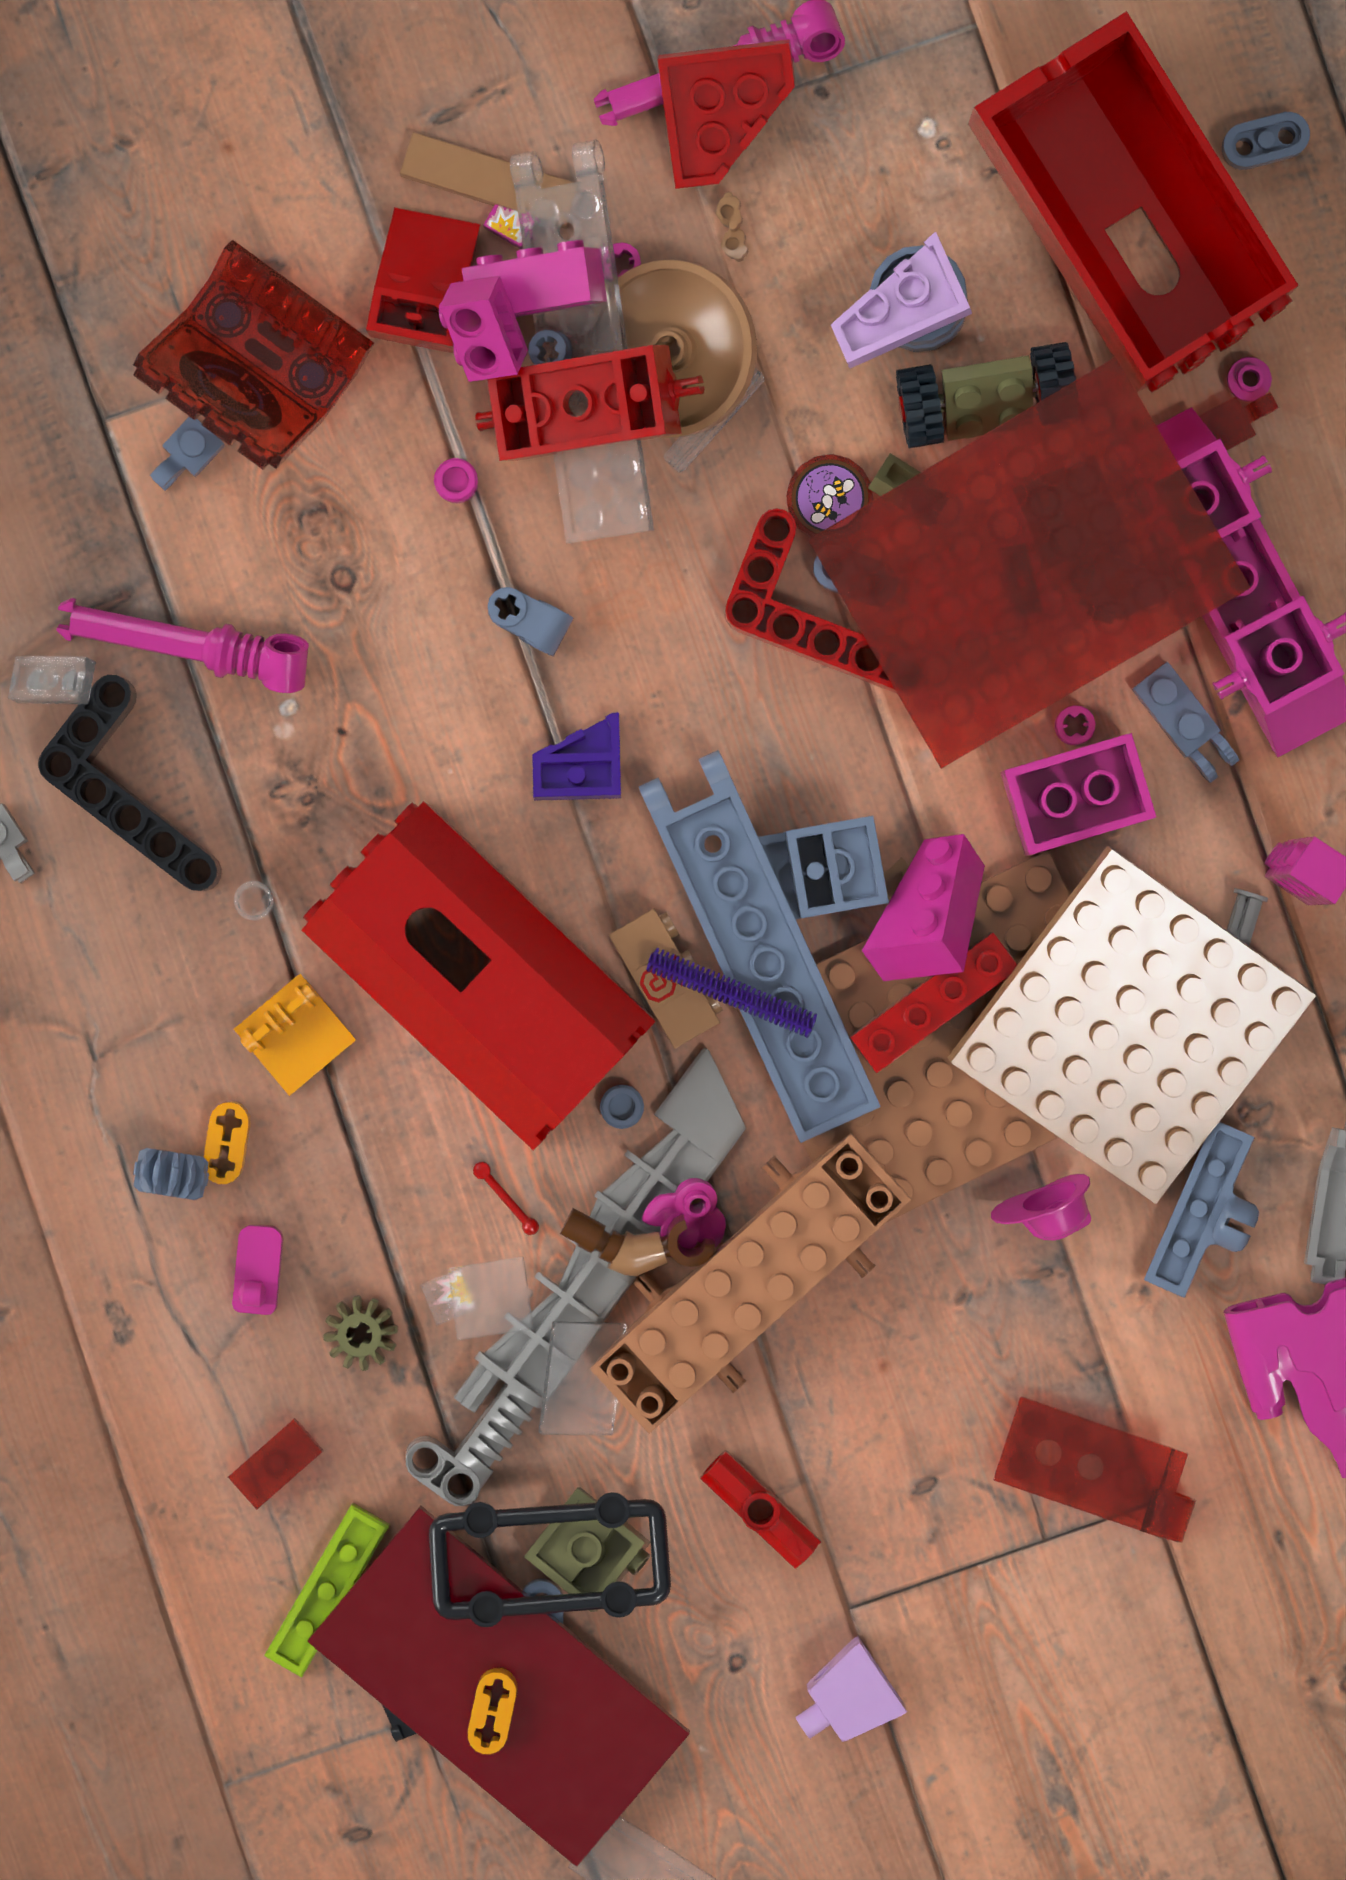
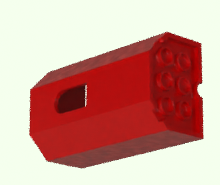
[968,11,1299,393]
[301,801,656,1151]

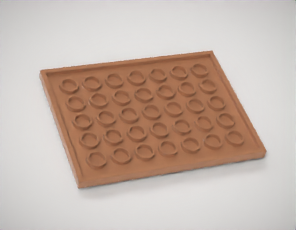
[736,850,1070,1223]

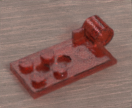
[993,1396,1196,1543]

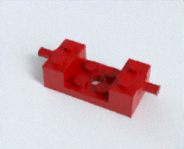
[475,345,705,461]

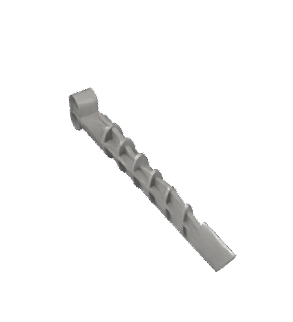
[405,1048,746,1506]

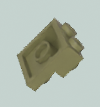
[524,1487,651,1612]

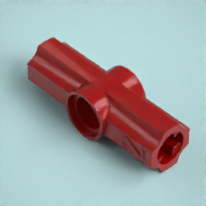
[700,1450,821,1569]

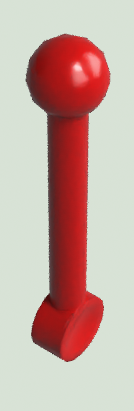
[473,1162,539,1235]

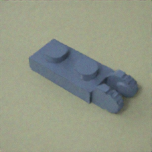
[1132,661,1240,783]

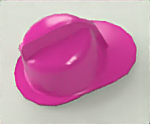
[991,1174,1091,1241]

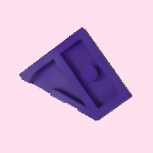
[532,712,621,801]

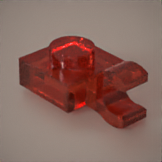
[1199,392,1279,451]

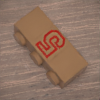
[609,909,723,1049]

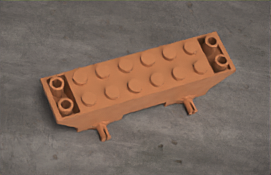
[590,1133,911,1434]

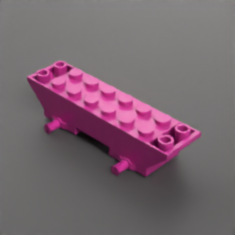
[1114,407,1346,758]

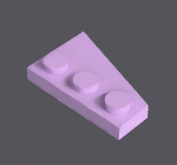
[831,232,972,368]

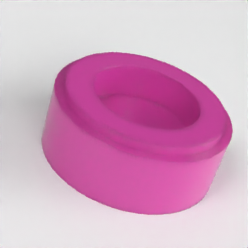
[434,458,478,503]

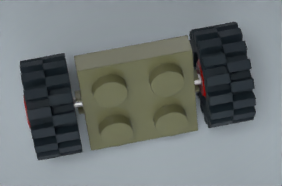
[896,342,1079,448]

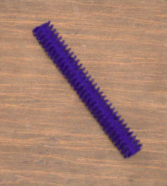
[646,947,817,1038]

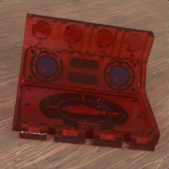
[133,240,374,470]

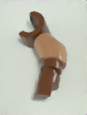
[560,1208,715,1276]

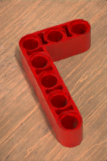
[725,508,929,696]

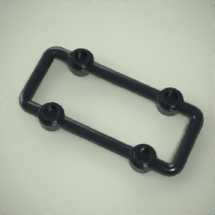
[429,1492,671,1627]

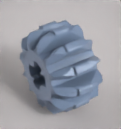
[133,1148,209,1200]

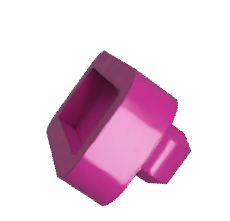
[232,1225,283,1315]

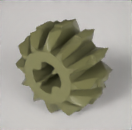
[323,1295,399,1371]

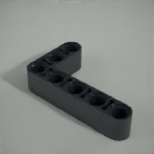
[38,675,222,891]

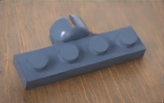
[1144,1122,1259,1298]

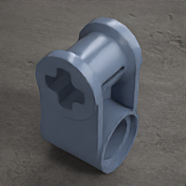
[488,587,574,657]

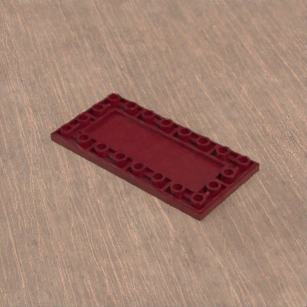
[307,1505,690,1867]

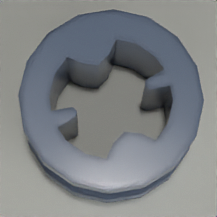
[528,330,573,365]

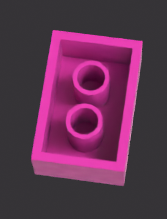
[1000,733,1157,856]

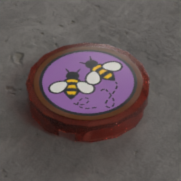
[786,454,874,542]

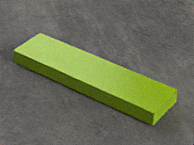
[264,1503,390,1678]

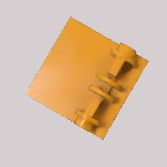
[233,973,356,1096]

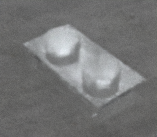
[8,656,96,704]

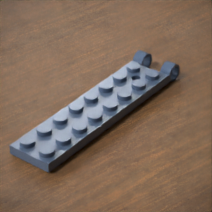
[638,750,881,1143]

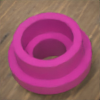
[1227,357,1272,402]

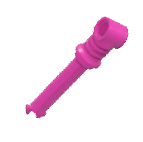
[594,0,845,126]
[57,598,309,693]

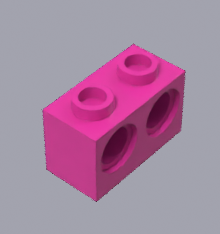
[439,275,528,382]

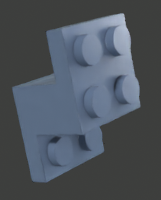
[758,816,889,919]

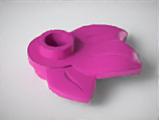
[642,1178,726,1257]

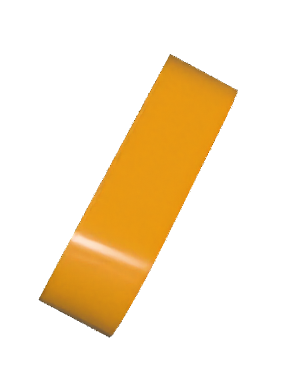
[204,1101,251,1184]
[468,1668,517,1754]

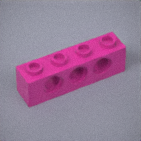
[1264,836,1346,905]

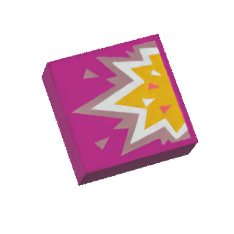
[483,205,538,250]

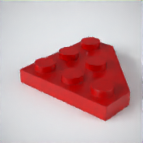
[657,39,796,189]

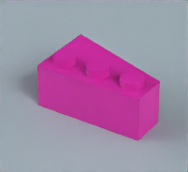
[862,834,985,981]

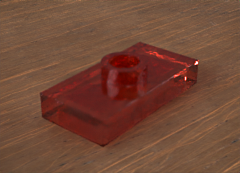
[228,1418,323,1510]

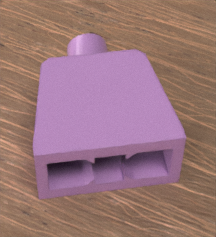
[796,1636,907,1742]

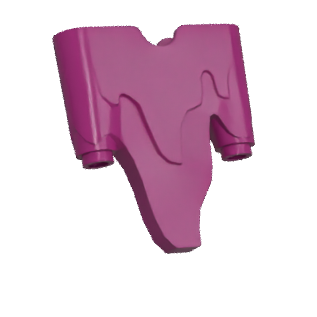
[1223,1278,1346,1478]

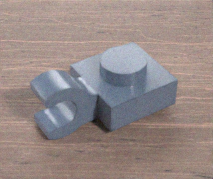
[150,414,225,491]

